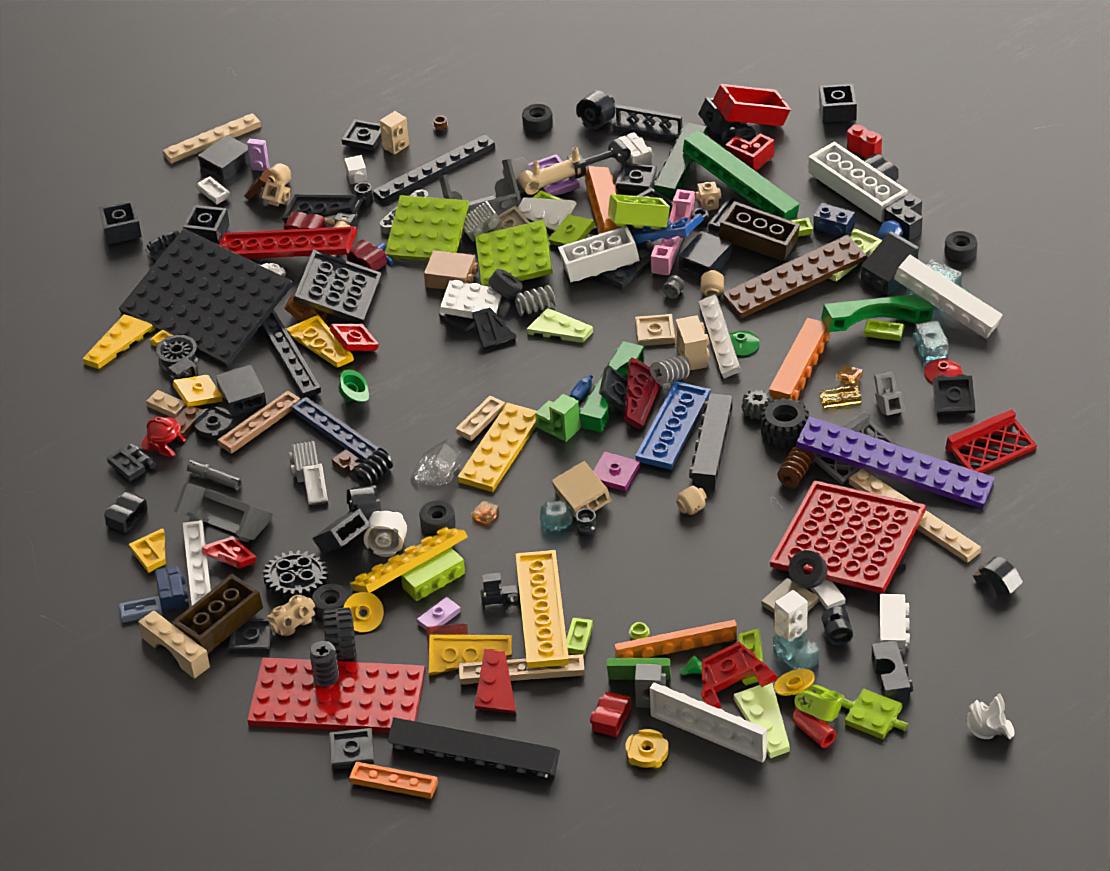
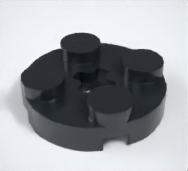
[194,407,233,441]

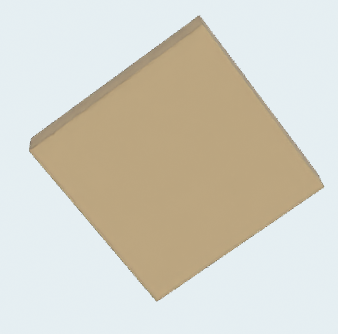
[635,314,675,346]

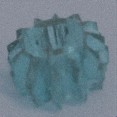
[539,500,573,532]

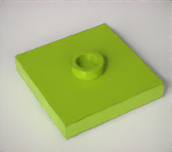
[548,215,596,246]

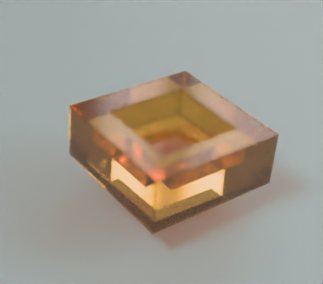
[837,365,863,385]
[472,501,499,525]

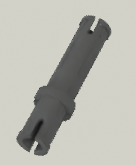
[187,460,242,490]

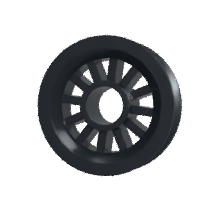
[156,335,199,372]

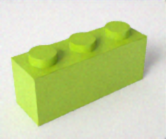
[401,547,465,601]

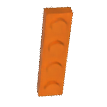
[349,762,438,799]

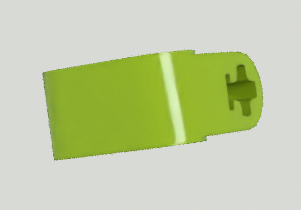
[795,685,844,721]

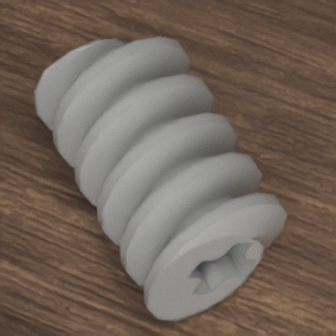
[515,285,556,316]
[650,355,690,385]

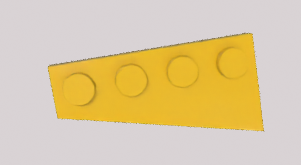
[83,314,155,369]
[286,315,354,368]
[429,635,512,676]

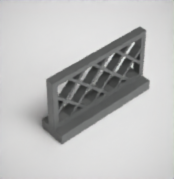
[811,411,897,485]

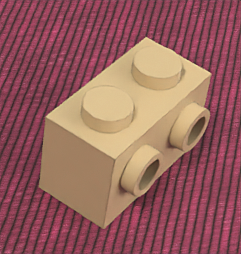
[380,111,409,154]

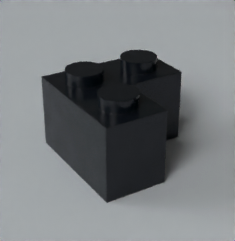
[884,193,923,241]

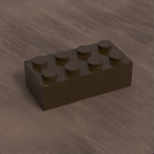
[718,201,800,261]
[173,574,263,654]

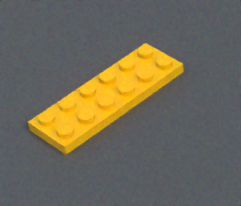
[458,403,537,492]
[350,527,468,593]

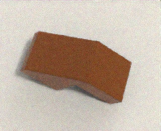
[284,294,328,322]

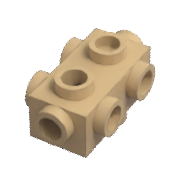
[267,595,315,636]

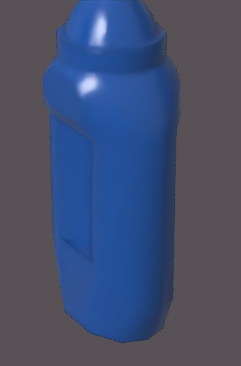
[569,374,593,401]

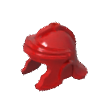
[141,417,186,457]

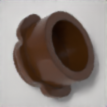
[432,115,449,131]

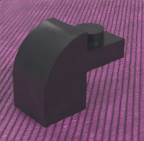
[973,556,1023,595]

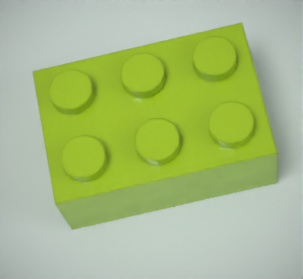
[607,194,670,229]

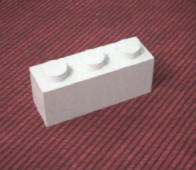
[880,594,910,654]

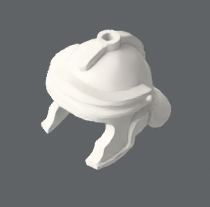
[967,694,1014,739]

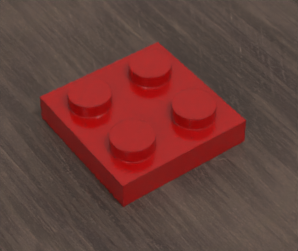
[329,324,379,352]

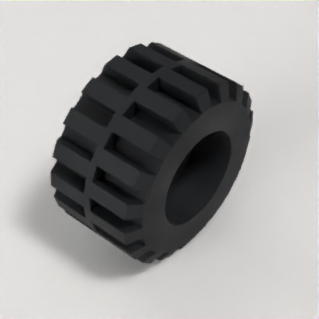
[761,398,809,448]
[323,607,357,660]

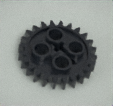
[263,550,328,600]

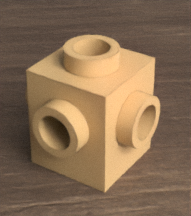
[262,180,291,206]
[695,182,721,210]

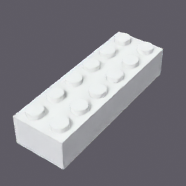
[808,142,908,222]

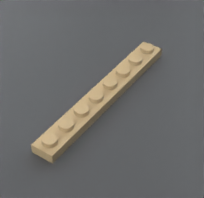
[849,469,981,563]

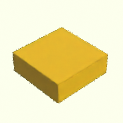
[150,330,173,347]

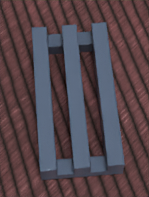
[119,596,162,623]

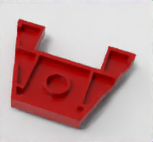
[701,642,778,709]

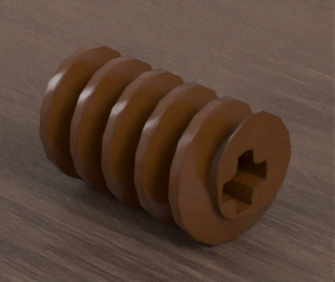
[777,446,814,489]

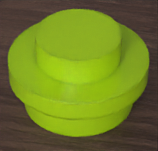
[629,622,650,640]

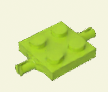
[841,689,908,740]

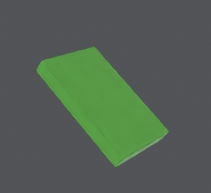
[607,658,671,680]

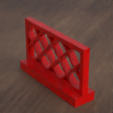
[945,409,1037,473]

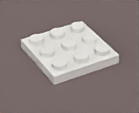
[440,280,502,318]

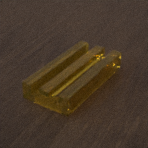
[820,385,861,408]

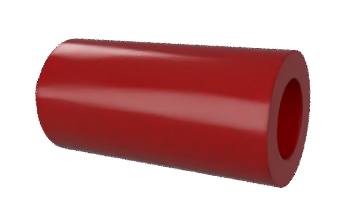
[792,708,837,748]

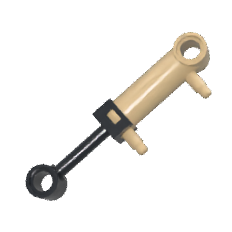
[517,139,631,195]
[325,182,373,257]

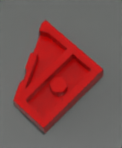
[201,536,256,569]

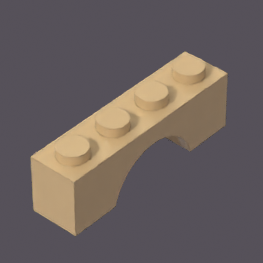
[138,611,210,679]

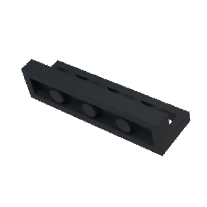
[612,104,683,142]

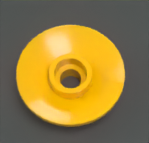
[343,592,384,632]
[774,669,815,696]

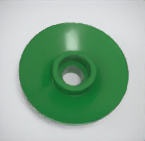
[729,330,760,357]

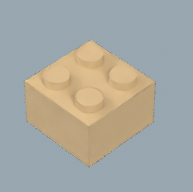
[676,315,710,371]

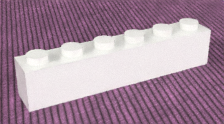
[894,255,1002,339]

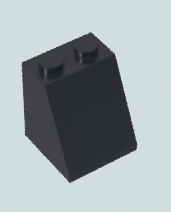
[861,231,919,295]

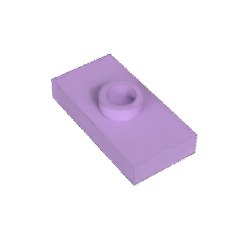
[417,597,461,634]

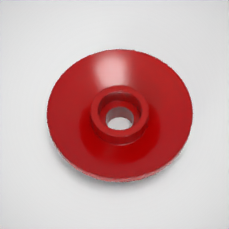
[924,359,962,384]

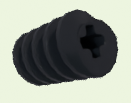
[351,447,393,486]
[309,641,339,687]

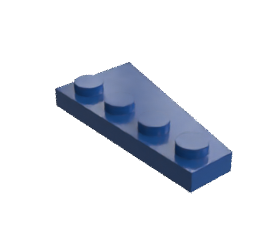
[630,214,703,244]

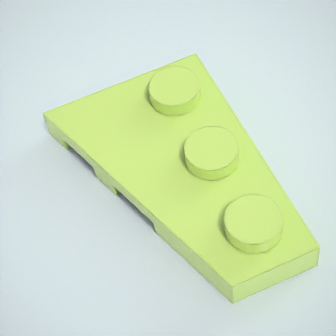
[527,308,593,343]

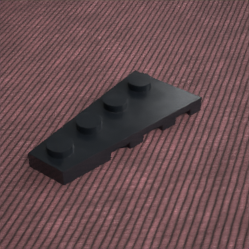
[282,194,358,223]

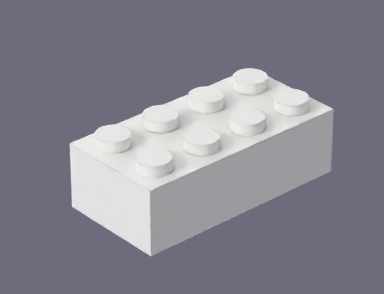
[558,226,640,282]

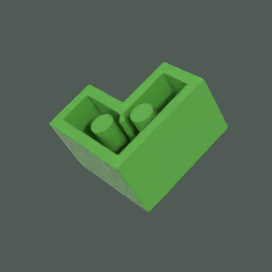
[535,394,580,442]

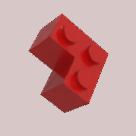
[725,134,774,171]

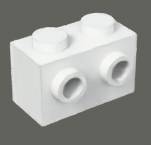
[774,590,808,642]

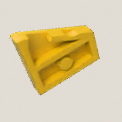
[129,528,166,573]

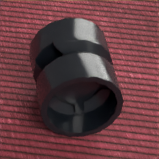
[821,606,853,646]

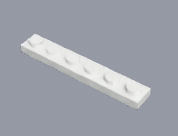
[699,294,741,378]
[183,520,211,605]

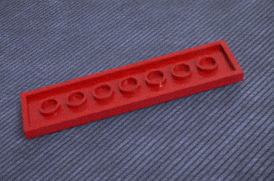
[219,226,357,259]

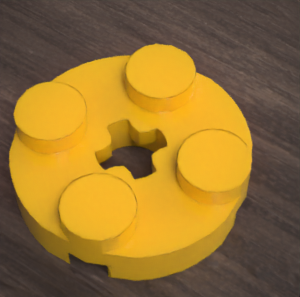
[626,729,668,768]

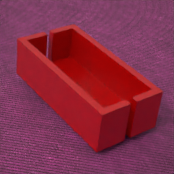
[713,84,791,126]

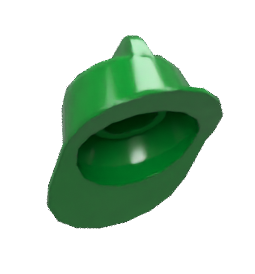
[338,370,369,402]

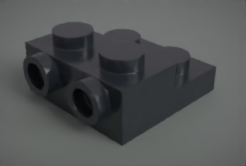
[933,374,976,415]

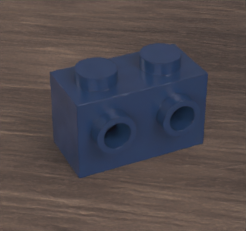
[813,203,855,237]

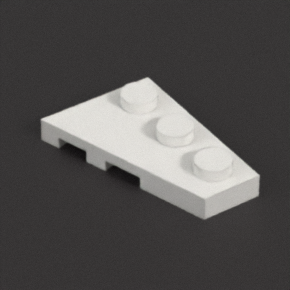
[518,198,577,231]

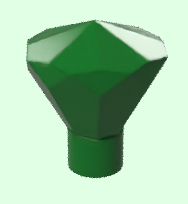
[680,656,702,676]

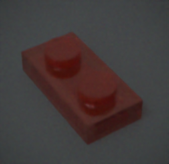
[426,623,468,647]

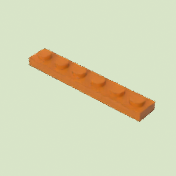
[614,620,737,658]

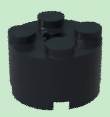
[576,90,615,130]
[346,485,381,521]

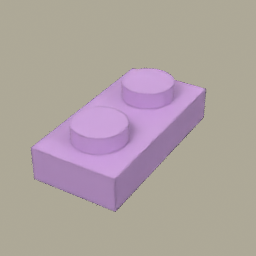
[247,139,270,171]

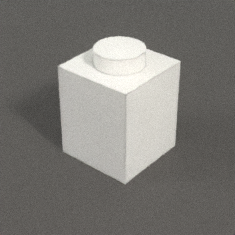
[345,155,367,184]

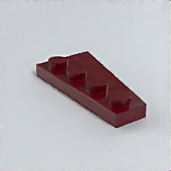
[624,357,660,430]

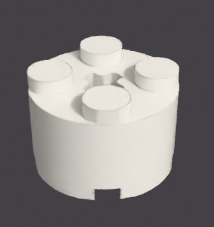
[364,511,407,557]

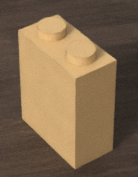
[551,461,612,517]

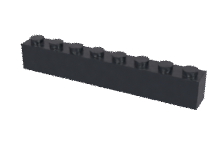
[388,717,560,778]

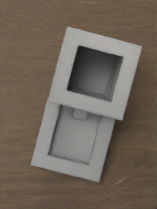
[874,371,905,415]

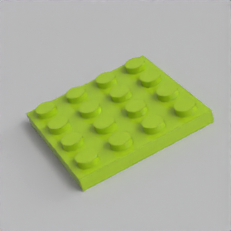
[385,195,469,261]
[475,220,553,287]

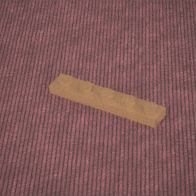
[218,391,301,454]

